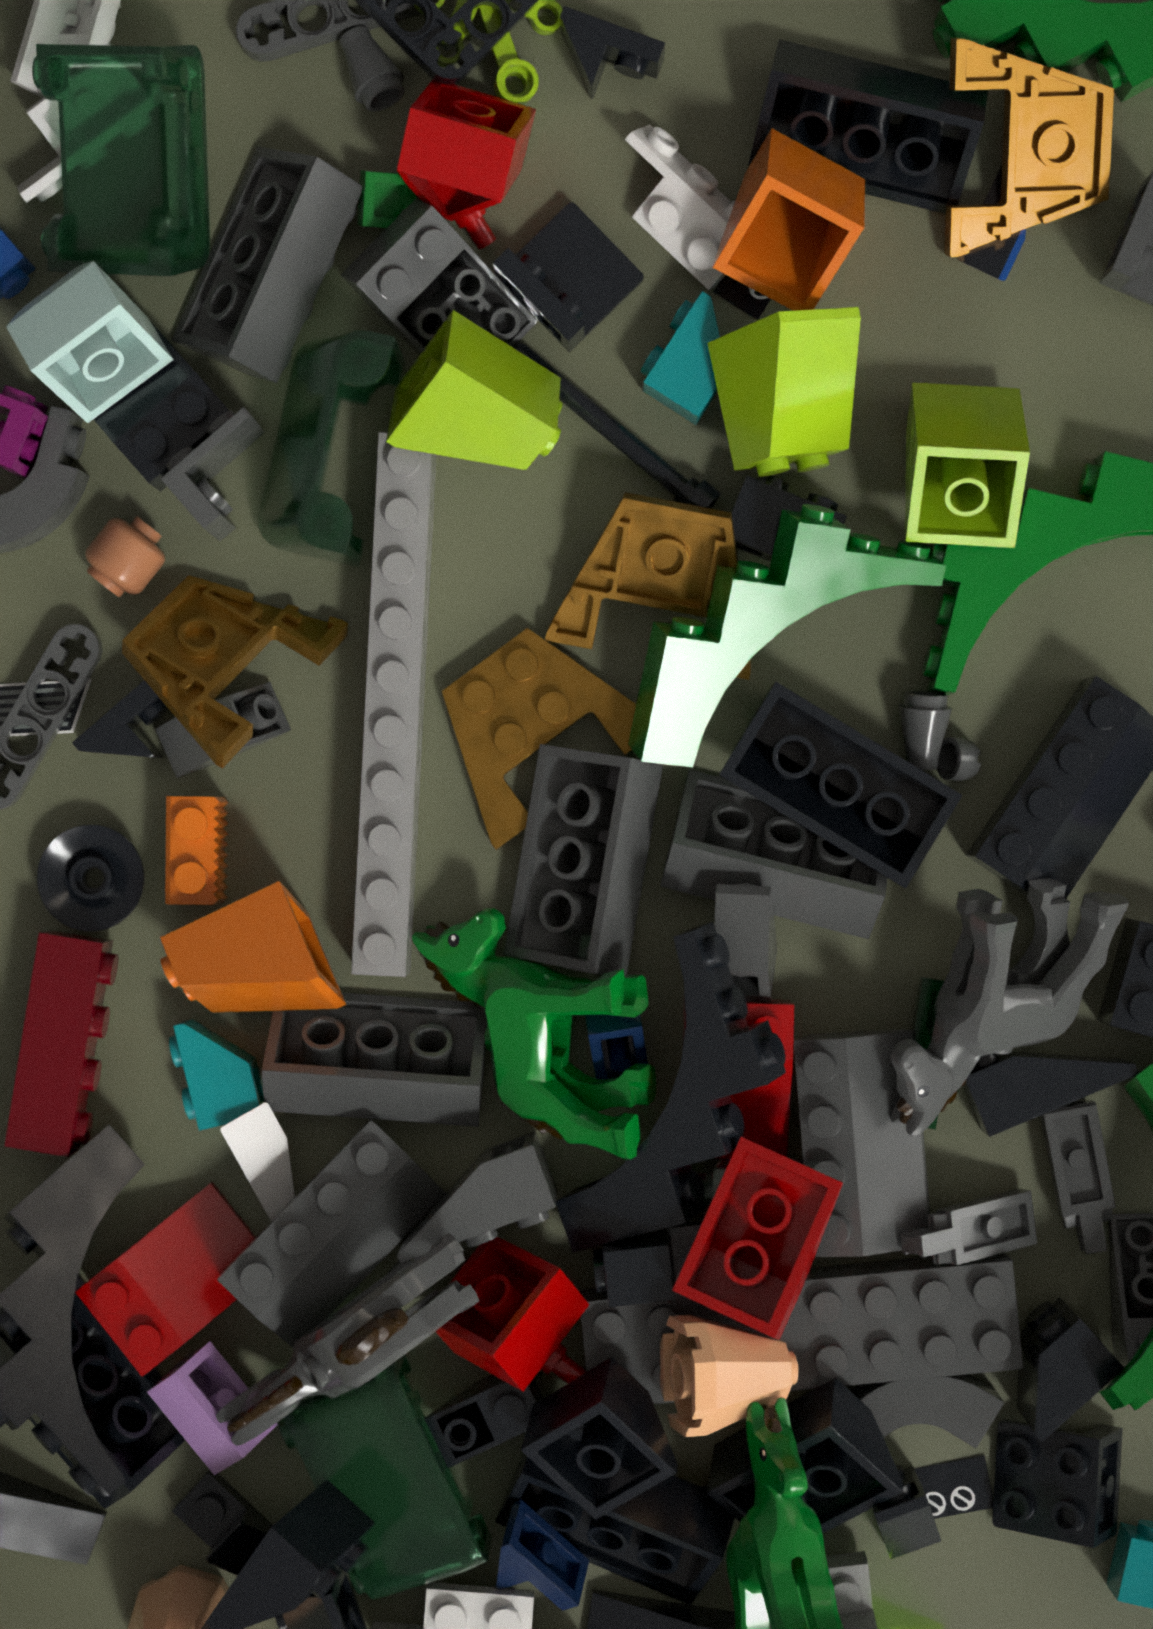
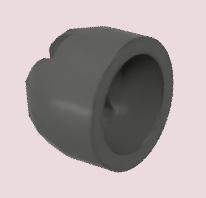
[936,737,981,781]

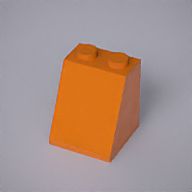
[712,128,865,311]
[160,881,346,1013]

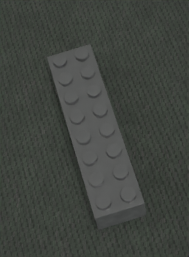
[580,1253,1023,1404]

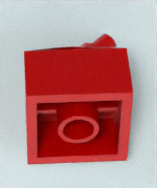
[397,79,536,250]
[435,1237,590,1392]

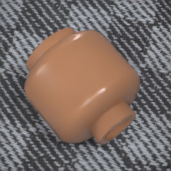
[85,516,165,598]

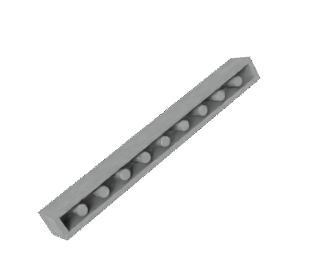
[351,432,437,977]

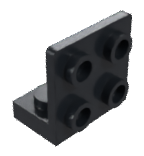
[493,202,644,353]
[992,1419,1123,1548]

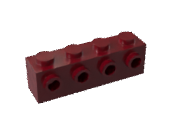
[4,930,119,1157]

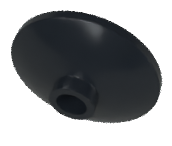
[37,825,145,932]

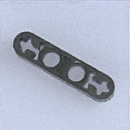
[236,0,437,62]
[0,624,103,810]

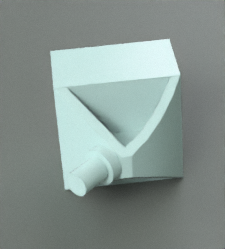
[6,261,173,423]

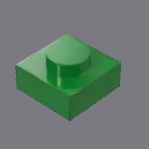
[357,170,416,228]

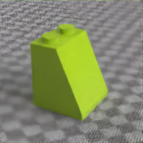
[707,307,861,477]
[386,310,563,470]
[905,382,1030,548]

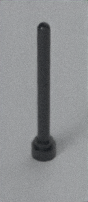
[513,343,721,509]

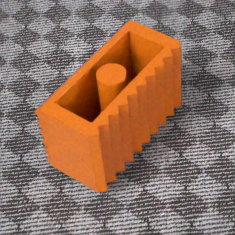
[165,796,229,905]

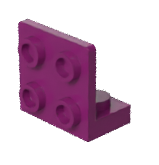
[0,385,48,479]

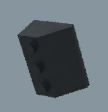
[707,1378,904,1534]

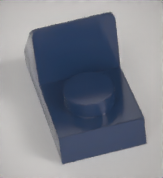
[496,1499,590,1611]

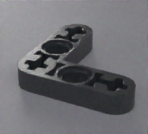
[355,0,540,84]

